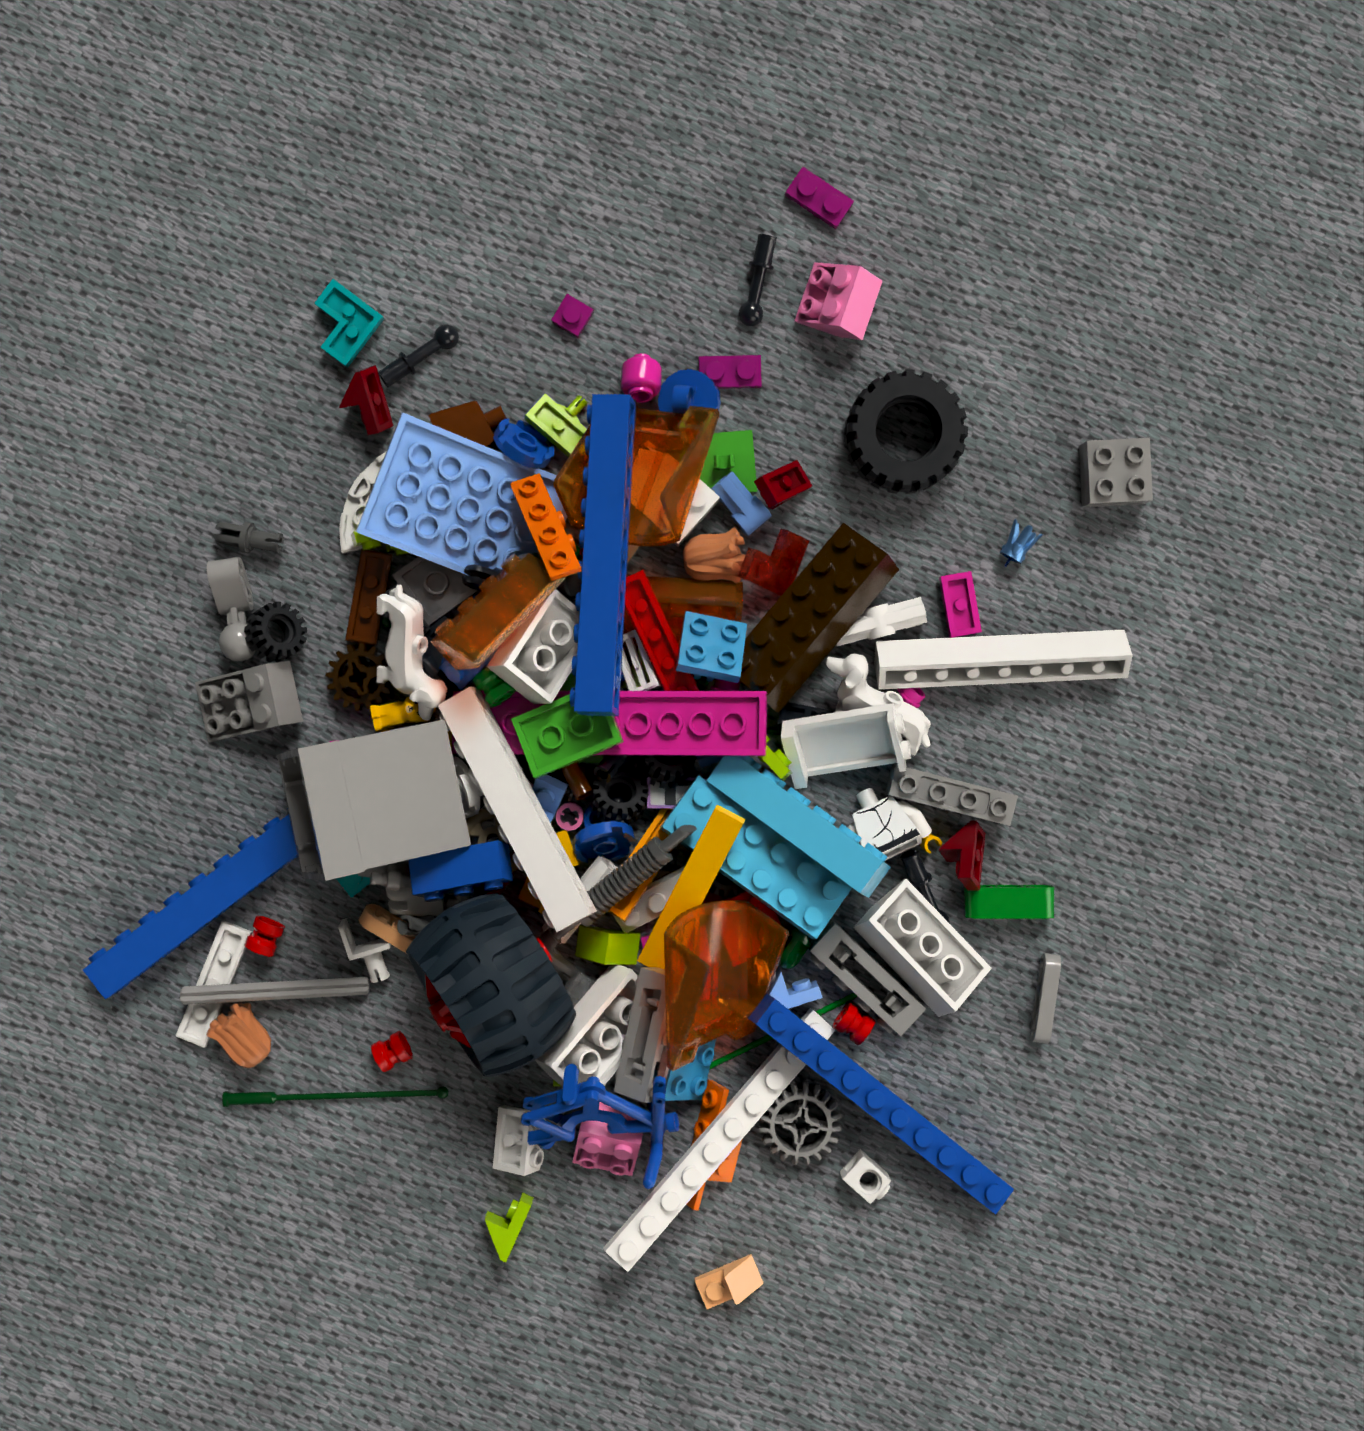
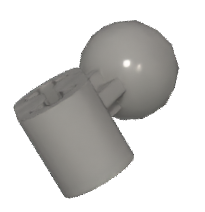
[207,557,257,661]

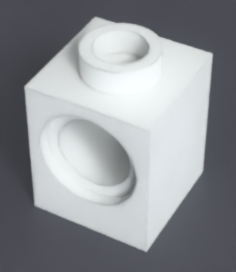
[840,1149,891,1204]

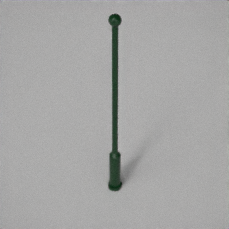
[222,1086,449,1107]

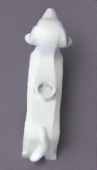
[377,584,447,721]
[826,653,931,756]

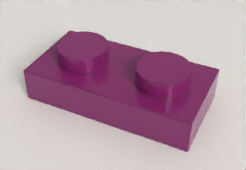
[785,166,854,229]
[699,355,762,389]

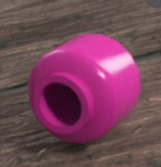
[621,353,662,403]

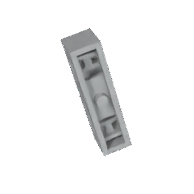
[885,764,1018,826]
[809,920,926,1036]
[614,967,689,1103]

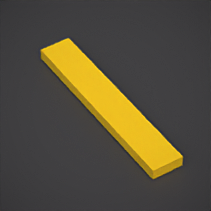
[637,805,746,970]

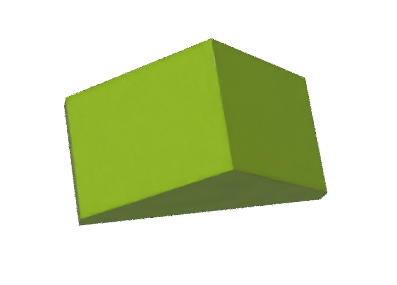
[575,925,641,965]

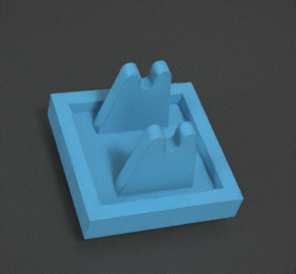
[676,611,747,683]
[653,1036,716,1101]

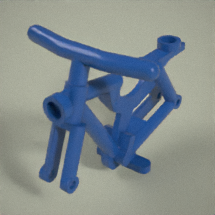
[521,1064,679,1189]

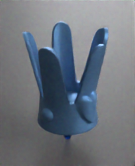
[1000,519,1043,567]

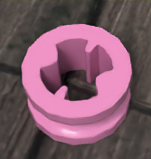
[556,802,584,831]

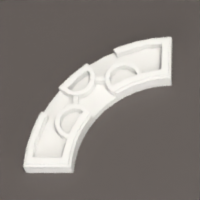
[339,451,387,554]

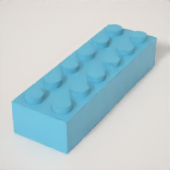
[706,756,891,898]
[659,775,852,939]

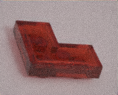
[737,529,809,597]

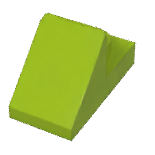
[485,1193,534,1263]

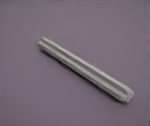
[180,977,369,1005]

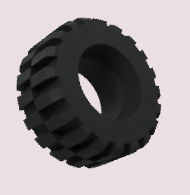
[844,369,968,494]

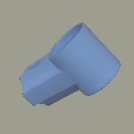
[711,471,772,536]

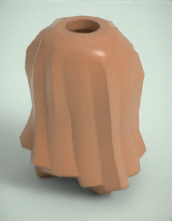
[683,527,746,584]
[206,1003,271,1068]

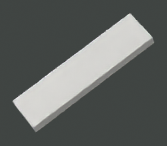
[176,920,252,1048]

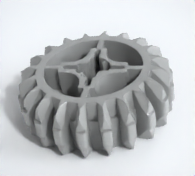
[758,1080,842,1165]

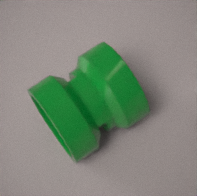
[472,667,516,708]

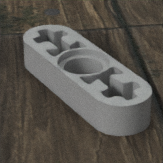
[1030,953,1061,1044]

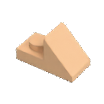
[695,1254,763,1309]

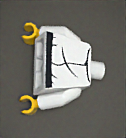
[848,788,942,861]

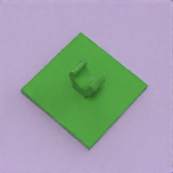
[691,430,757,492]

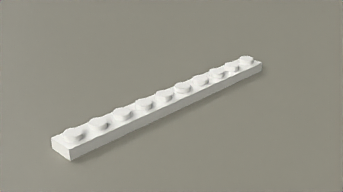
[603,1008,835,1272]

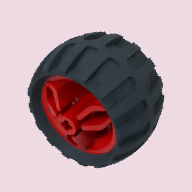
[406,893,576,1077]

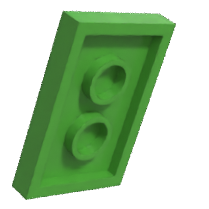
[511,694,624,779]

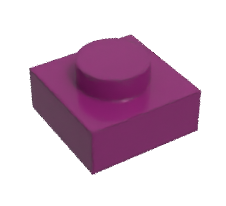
[551,294,594,338]

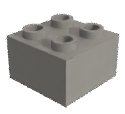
[1079,438,1153,507]

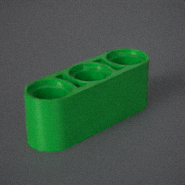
[964,885,1054,919]

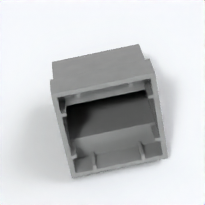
[277,719,471,881]

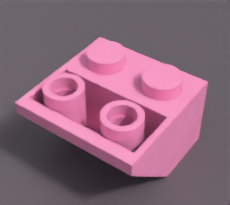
[795,262,882,340]
[572,1102,643,1176]

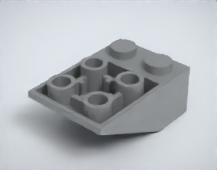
[195,661,303,743]

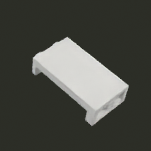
[781,703,911,789]

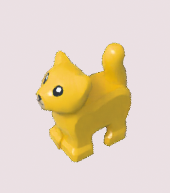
[370,696,436,732]

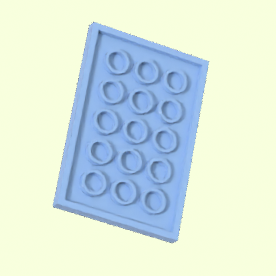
[356,412,579,599]

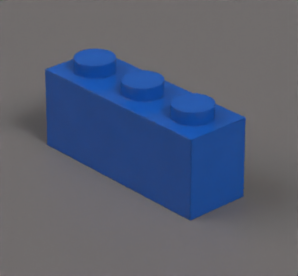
[409,840,513,902]

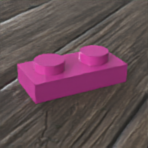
[939,571,982,638]

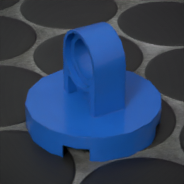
[658,369,721,432]
[493,419,555,469]
[572,806,636,863]

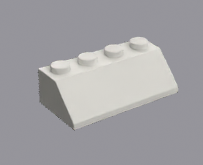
[853,879,992,1017]
[535,965,638,1087]

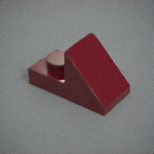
[339,365,394,435]
[754,460,813,510]
[938,820,986,890]

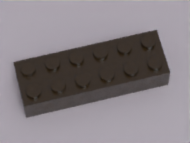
[739,523,899,713]

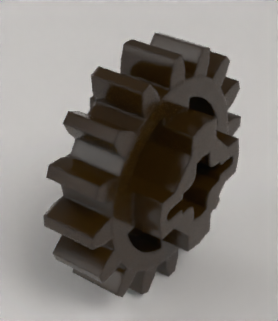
[325,643,392,711]

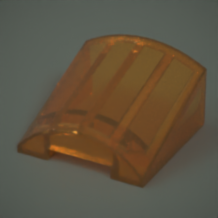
[553,399,720,546]
[664,900,789,1071]

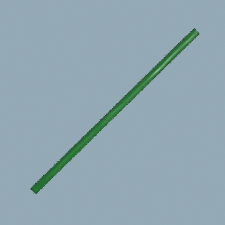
[709,993,857,1070]

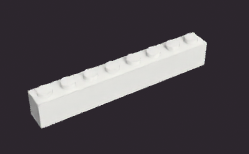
[874,630,1132,690]
[438,687,597,932]

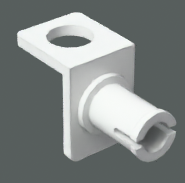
[338,918,391,983]

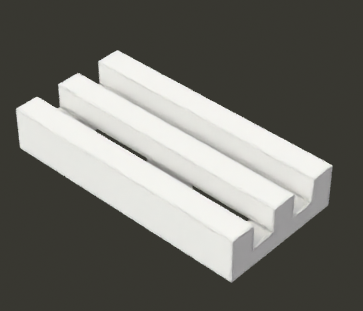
[621,629,662,691]

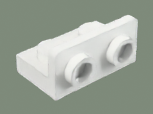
[492,1105,546,1176]

